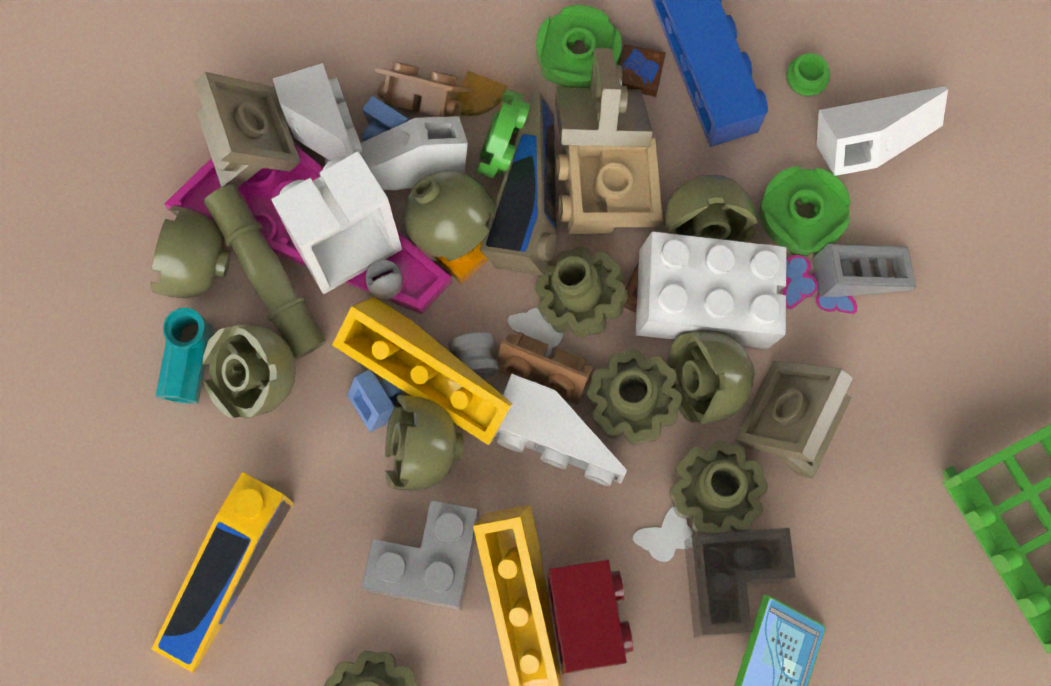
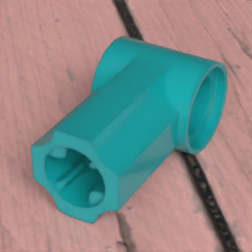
[156,308,215,404]

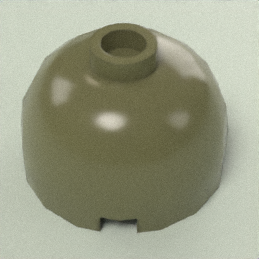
[403,170,496,261]
[665,175,757,243]
[151,205,231,299]
[202,324,296,418]
[668,330,755,425]
[385,395,464,491]

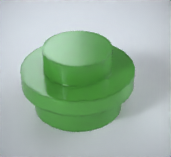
[786,53,830,96]

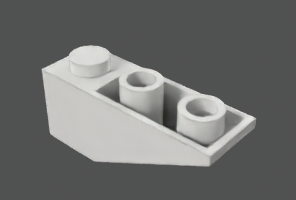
[273,63,363,161]
[816,86,948,176]
[325,116,468,190]
[495,374,627,486]

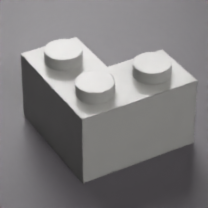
[362,500,480,611]

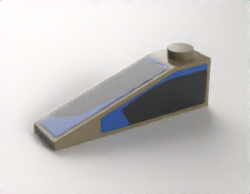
[480,92,557,276]

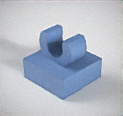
[361,96,408,141]
[347,369,404,433]

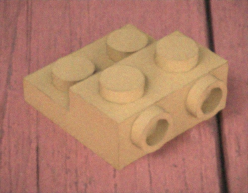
[555,138,663,234]

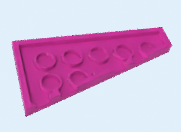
[164,143,452,314]

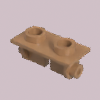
[375,62,471,117]
[497,332,593,405]

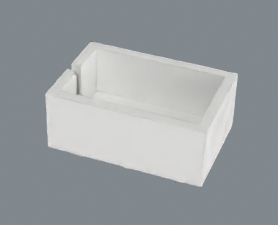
[271,151,402,294]
[635,232,786,349]

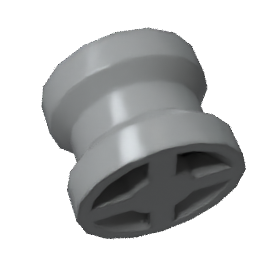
[448,332,499,379]

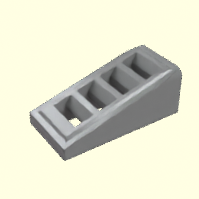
[813,244,916,297]

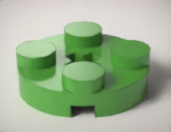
[536,5,622,88]
[476,88,531,179]
[758,166,851,256]

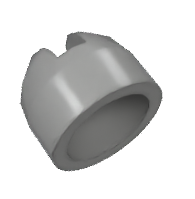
[365,259,403,299]

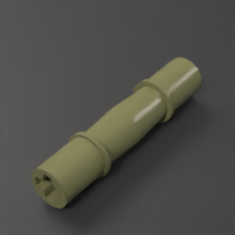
[203,184,327,360]

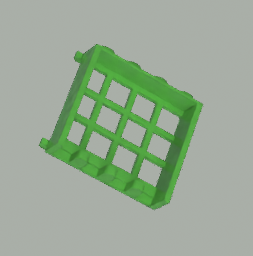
[942,424,1051,653]

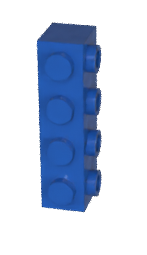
[652,0,768,147]

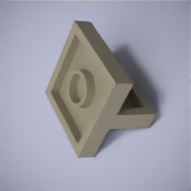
[555,48,652,147]
[194,72,301,188]
[735,361,853,479]

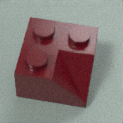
[547,559,634,675]

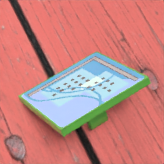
[734,595,826,686]

